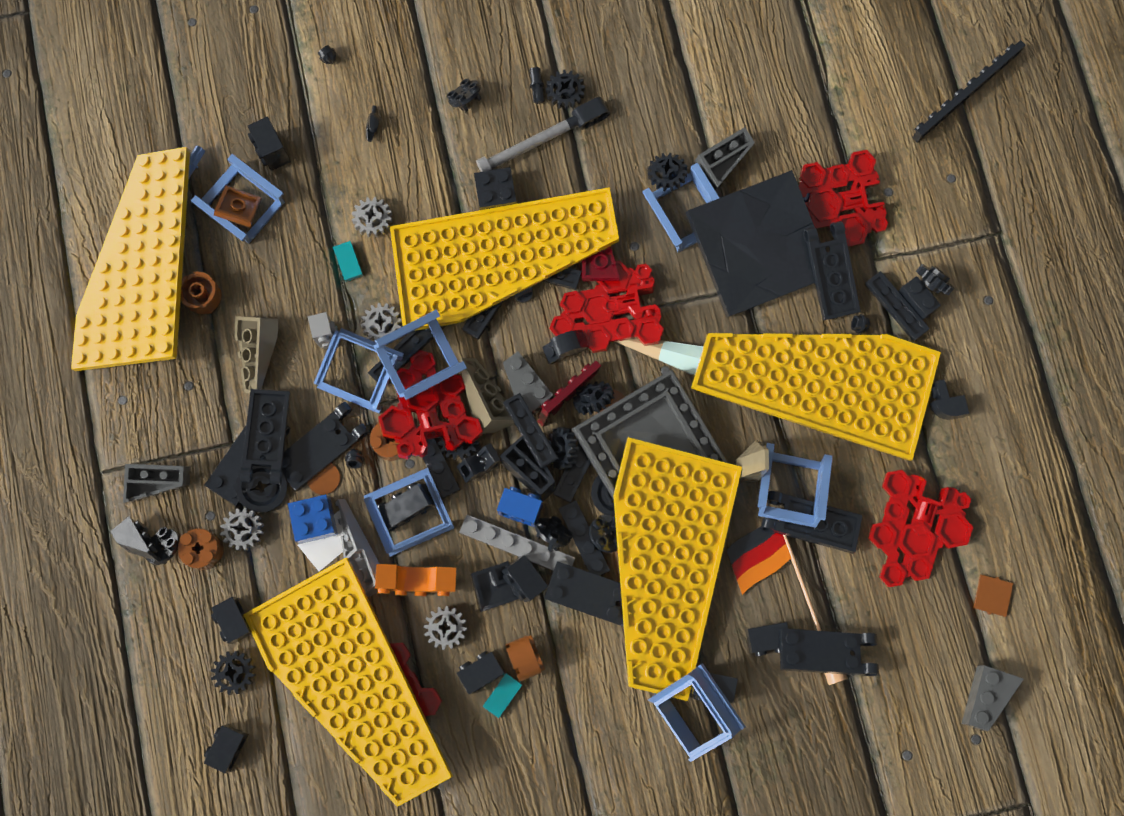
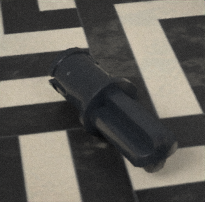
[529,67,544,104]

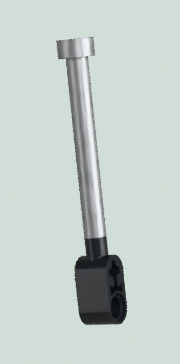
[476,97,610,172]

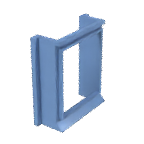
[191,154,285,244]
[642,163,719,252]
[373,309,467,400]
[314,328,404,414]
[758,443,832,528]
[363,468,454,556]
[648,663,746,762]

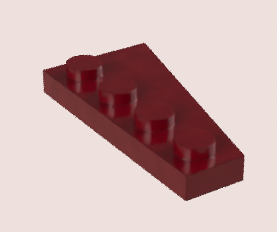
[582,246,620,281]
[537,361,601,427]

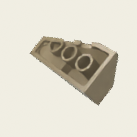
[235,316,278,393]
[459,358,514,434]
[734,440,769,482]

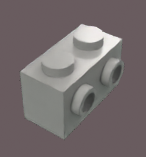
[308,312,339,349]

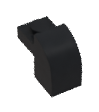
[542,330,589,364]
[929,379,969,420]
[457,443,500,483]

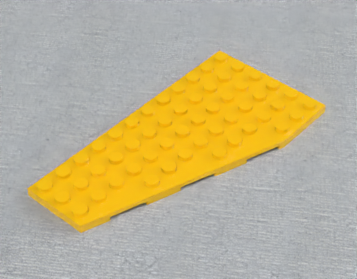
[71,147,190,371]
[390,187,619,331]
[691,333,941,461]
[613,437,742,701]
[243,558,453,807]

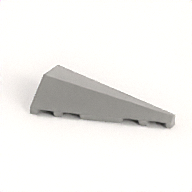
[335,499,379,597]

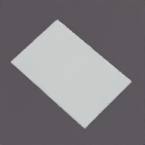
[298,510,344,571]

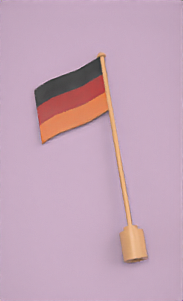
[726,519,848,685]

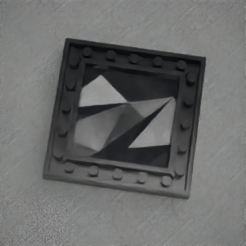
[686,170,821,317]

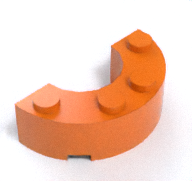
[375,564,456,597]

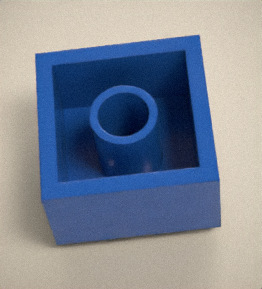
[497,487,543,528]
[288,494,338,544]

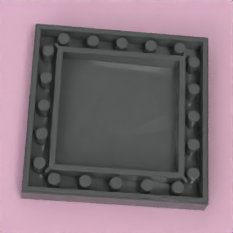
[572,369,728,500]

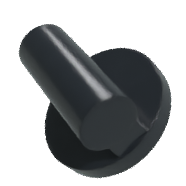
[514,286,533,303]

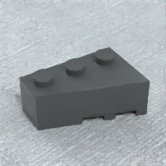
[695,127,755,190]
[503,351,554,416]
[123,464,191,503]
[961,665,1024,731]

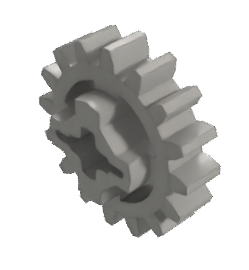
[352,197,392,238]
[361,303,402,342]
[220,508,264,551]
[424,606,467,650]

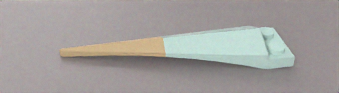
[614,337,704,376]

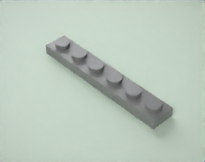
[459,515,575,571]

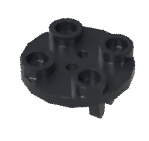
[446,78,482,113]
[589,514,618,553]
[535,516,573,552]
[146,527,180,565]

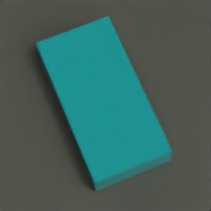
[333,241,363,282]
[483,673,522,718]

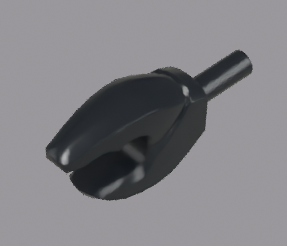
[365,105,379,142]

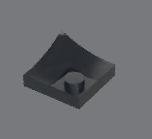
[470,561,518,612]

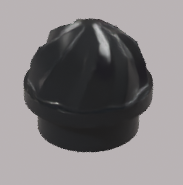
[318,45,336,64]
[851,315,871,333]
[345,449,364,469]

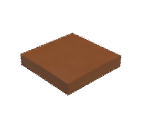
[214,186,262,227]

